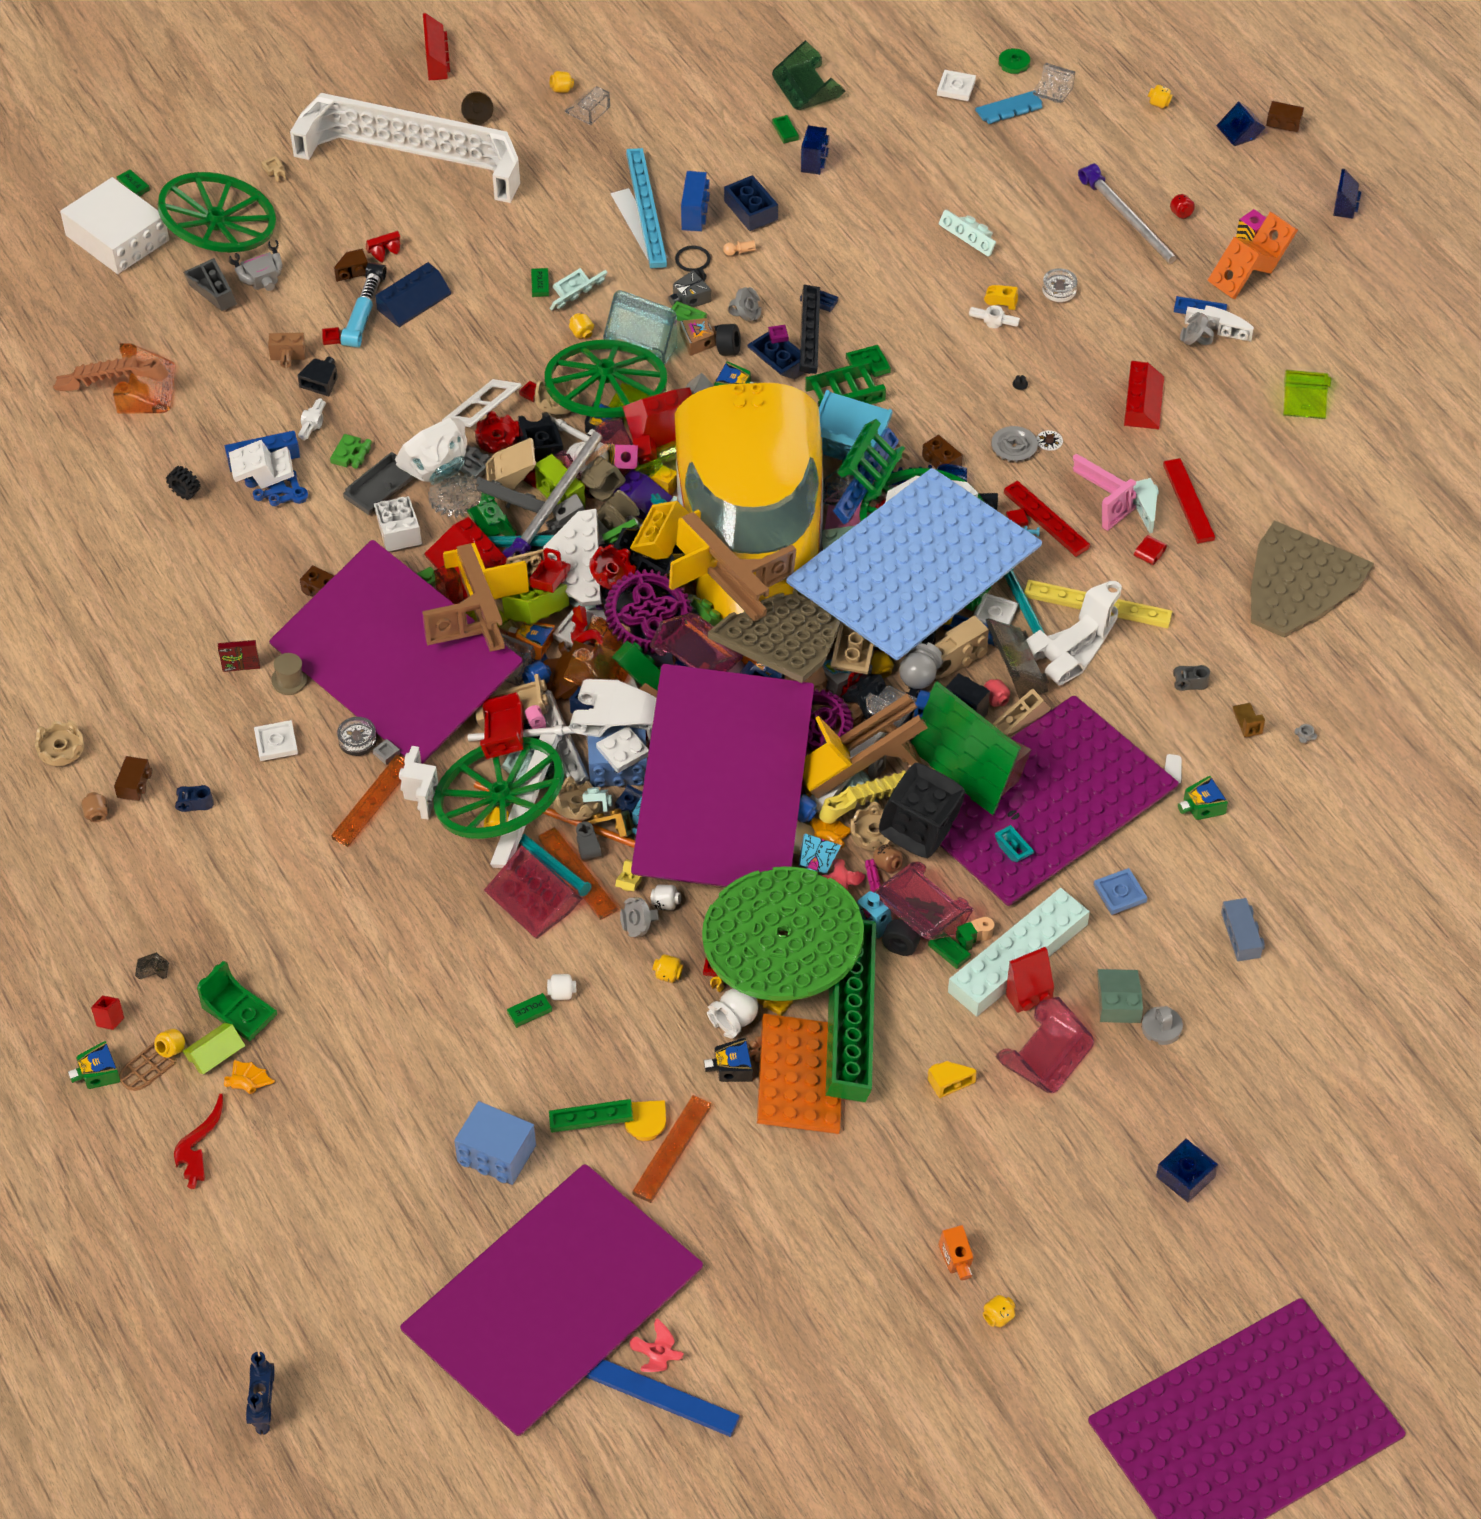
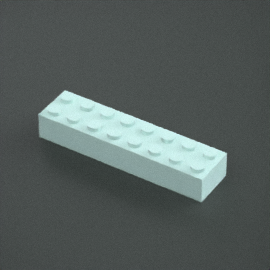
[948,888,1090,1017]

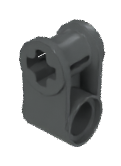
[1173,665,1210,691]
[576,822,601,861]

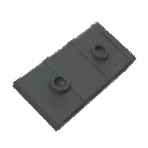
[343,452,415,515]
[476,476,545,513]

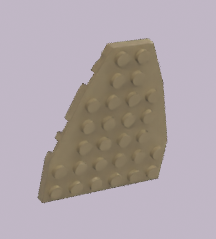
[1250,520,1374,638]
[708,589,840,683]

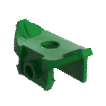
[467,493,517,537]

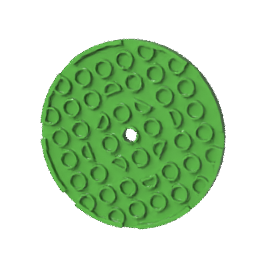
[702,867,864,1001]

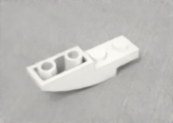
[1185,305,1254,342]

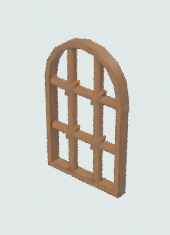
[119,1042,175,1091]

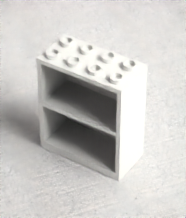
[60,177,169,274]

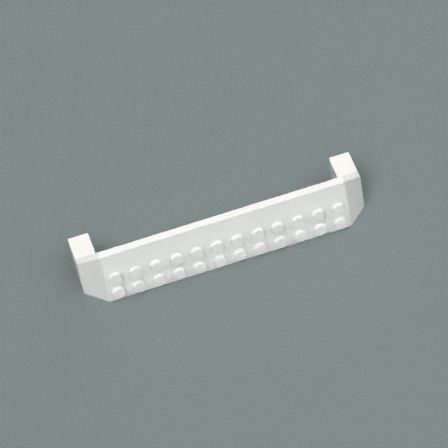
[290,93,520,203]

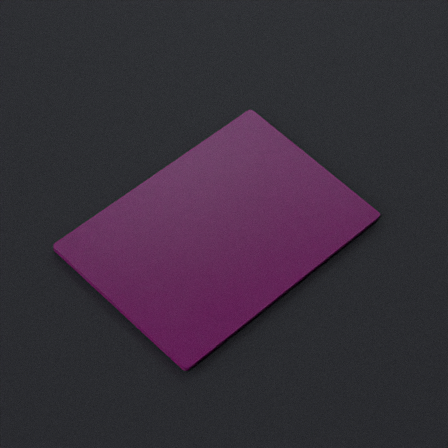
[269,540,523,764]
[631,664,814,887]
[940,696,1179,906]
[400,1164,703,1436]
[1088,1298,1406,1519]

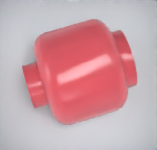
[984,679,1011,707]

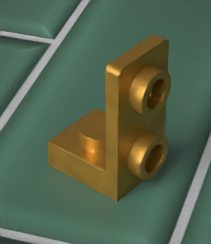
[1232,703,1265,738]
[587,808,633,837]

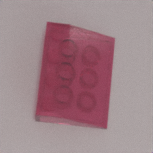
[484,845,583,939]

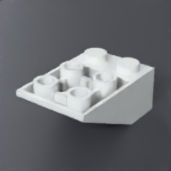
[374,496,422,551]

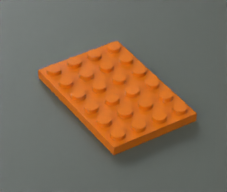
[757,1014,841,1134]

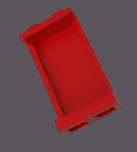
[480,692,523,759]

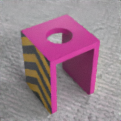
[1236,209,1266,241]
[607,444,638,469]

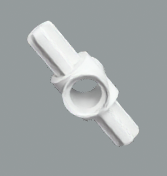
[969,305,1020,328]
[298,398,326,441]

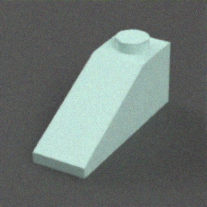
[1133,478,1159,534]

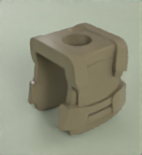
[580,456,626,502]
[597,490,640,531]

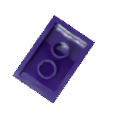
[613,469,673,520]

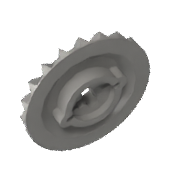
[991,426,1038,463]

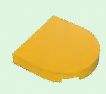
[625,1100,666,1141]

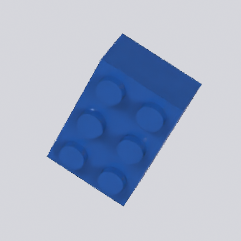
[681,171,710,232]

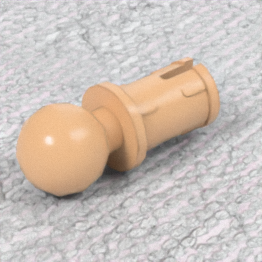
[723,240,756,256]

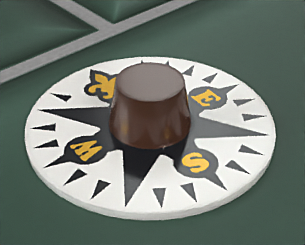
[1037,430,1063,451]

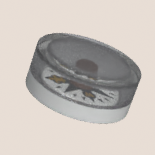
[1042,268,1077,302]

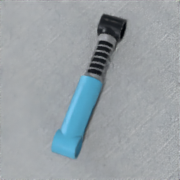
[341,263,387,348]

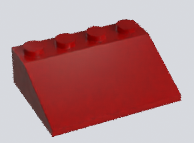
[424,517,507,600]

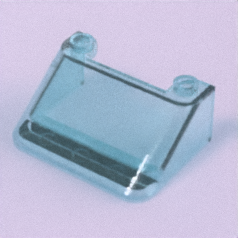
[603,290,677,365]

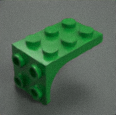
[197,961,277,1042]

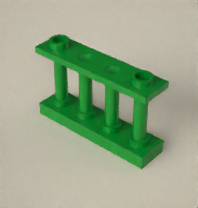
[805,360,886,407]
[837,419,905,502]

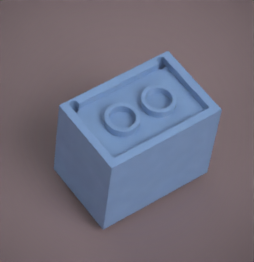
[588,726,647,787]
[454,1101,536,1185]

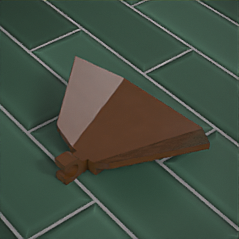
[543,641,596,701]

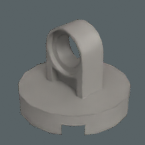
[728,287,762,322]
[1180,312,1214,345]
[620,897,659,937]
[1141,1006,1183,1045]

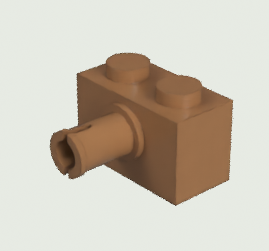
[268,332,306,368]

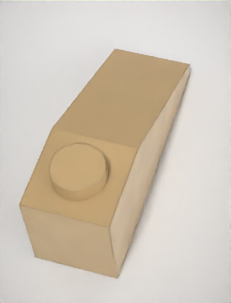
[992,688,1051,736]

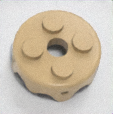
[535,380,579,415]
[34,720,84,766]
[553,776,601,821]
[850,802,894,851]

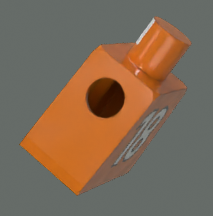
[938,1225,973,1281]

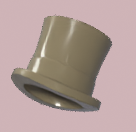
[271,653,307,695]

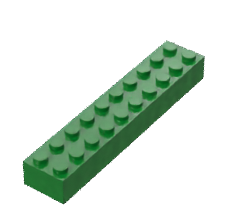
[825,919,876,1103]

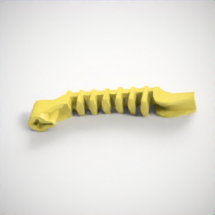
[819,768,935,824]

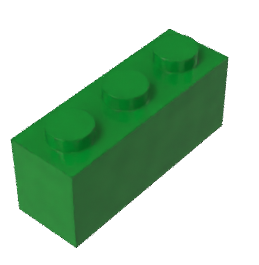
[612,641,661,691]

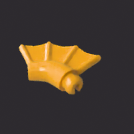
[810,818,851,850]
[224,1060,275,1094]

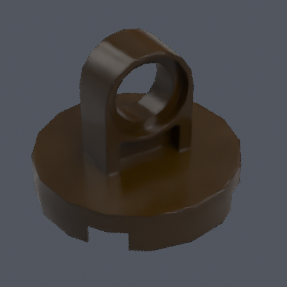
[461,91,494,125]

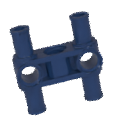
[246,1352,275,1435]

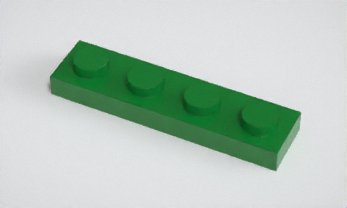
[549,1099,633,1133]

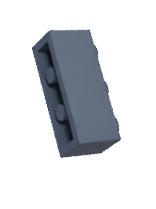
[1221,898,1265,962]

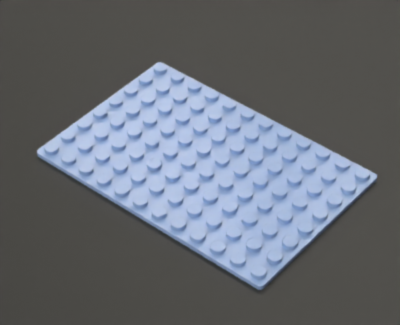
[786,468,1042,660]

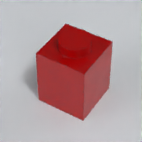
[632,435,658,465]
[91,995,125,1030]

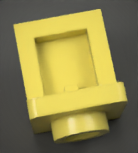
[615,859,642,891]

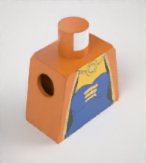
[508,622,555,660]

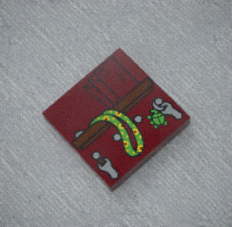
[218,640,260,672]

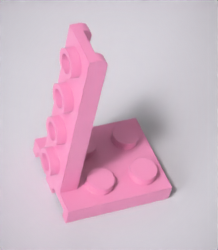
[1073,454,1136,531]

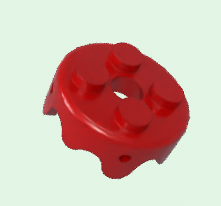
[475,411,520,453]
[589,545,636,590]

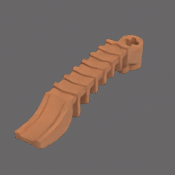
[53,355,169,391]

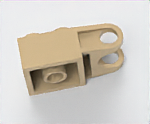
[935,615,989,678]

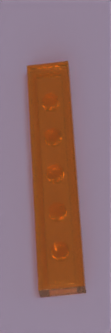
[331,755,405,847]
[538,827,617,920]
[632,1095,711,1203]

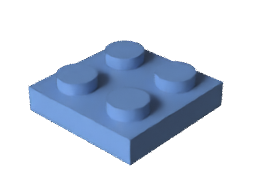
[1093,868,1147,915]

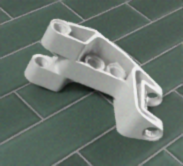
[1018,581,1122,686]
[569,679,657,743]

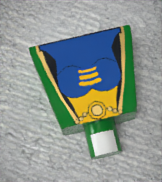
[714,361,753,386]
[1178,776,1228,820]
[68,1041,120,1089]

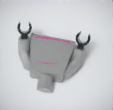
[229,240,282,291]

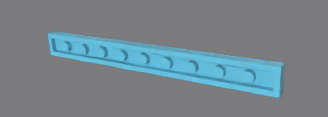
[626,148,667,268]

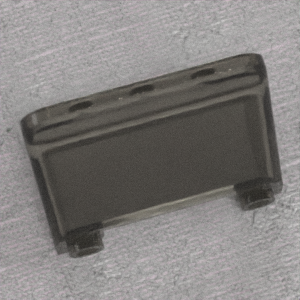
[986,618,1049,700]

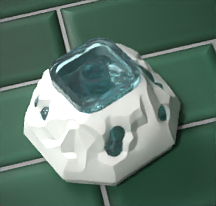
[395,418,467,485]

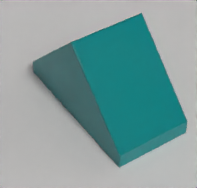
[995,825,1034,862]

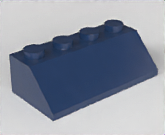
[375,262,451,327]

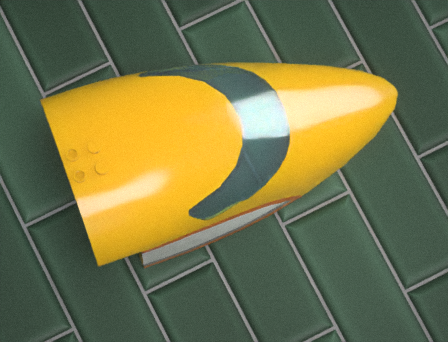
[675,383,823,665]

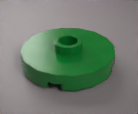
[998,48,1030,74]

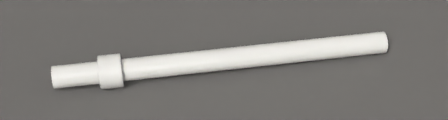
[550,416,623,459]
[468,725,574,742]

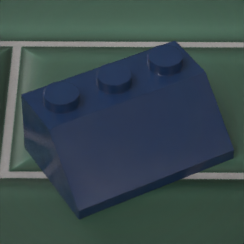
[747,332,804,379]

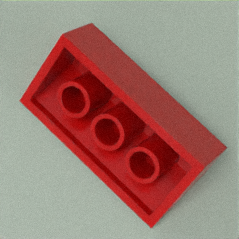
[423,13,450,81]
[1124,361,1164,429]

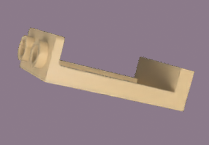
[475,674,549,731]

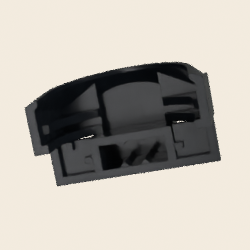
[615,528,693,596]

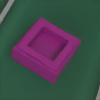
[768,325,789,343]

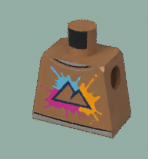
[680,318,719,356]

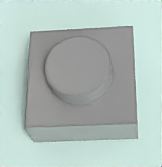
[373,739,400,765]

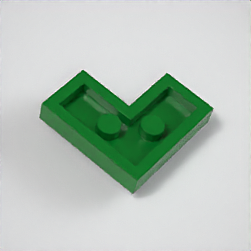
[846,345,891,377]

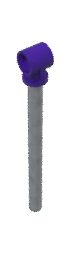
[1078,163,1176,264]
[503,431,603,558]

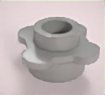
[1294,724,1317,743]

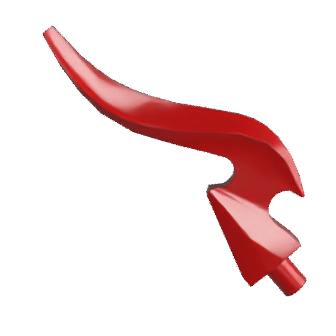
[571,605,603,645]
[174,1093,223,1189]

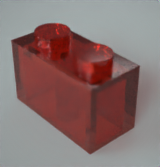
[434,565,464,604]

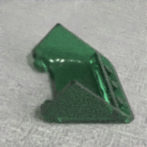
[772,40,846,110]

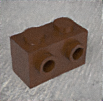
[1266,101,1304,132]
[922,434,963,473]
[300,565,334,597]
[114,756,152,801]

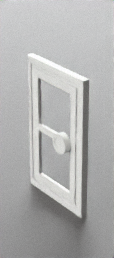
[442,379,522,427]

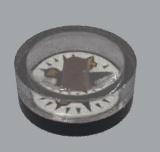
[337,717,377,756]

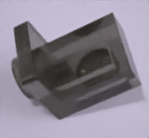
[135,952,169,979]

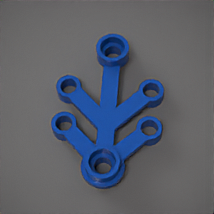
[244,470,308,506]

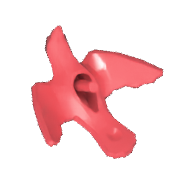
[821,859,865,891]
[630,1318,684,1372]

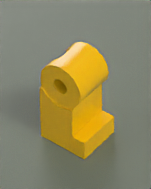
[984,285,1018,310]

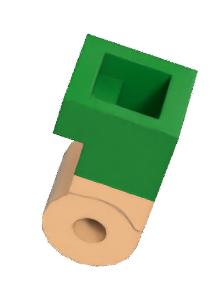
[956,917,994,951]

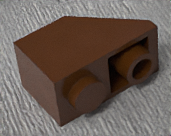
[334,248,368,282]

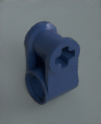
[175,785,214,812]

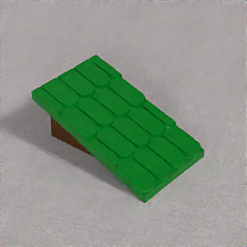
[911,681,1032,815]

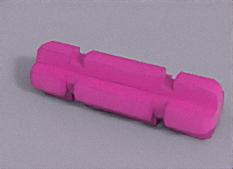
[865,859,882,894]

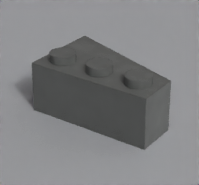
[183,258,237,311]

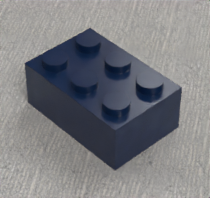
[724,175,778,231]

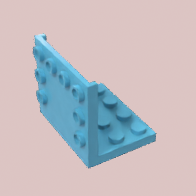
[819,390,893,466]

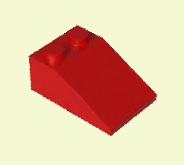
[1006,947,1054,1013]

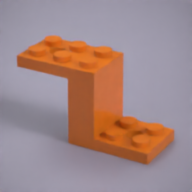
[1207,212,1298,299]

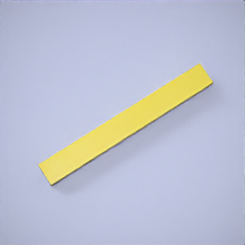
[1024,580,1172,628]

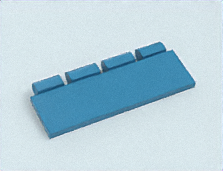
[975,91,1042,124]

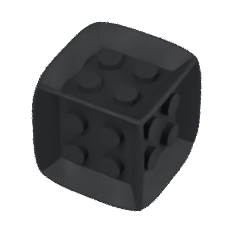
[879,763,965,859]

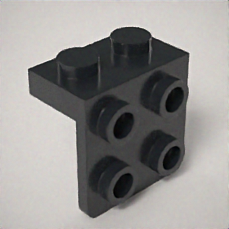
[842,673,895,720]

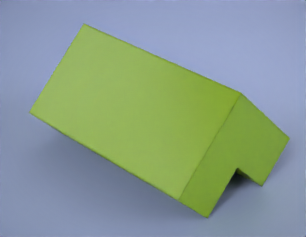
[183,1023,245,1074]

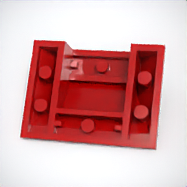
[622,387,692,452]

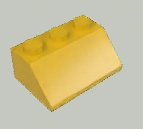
[630,501,689,560]

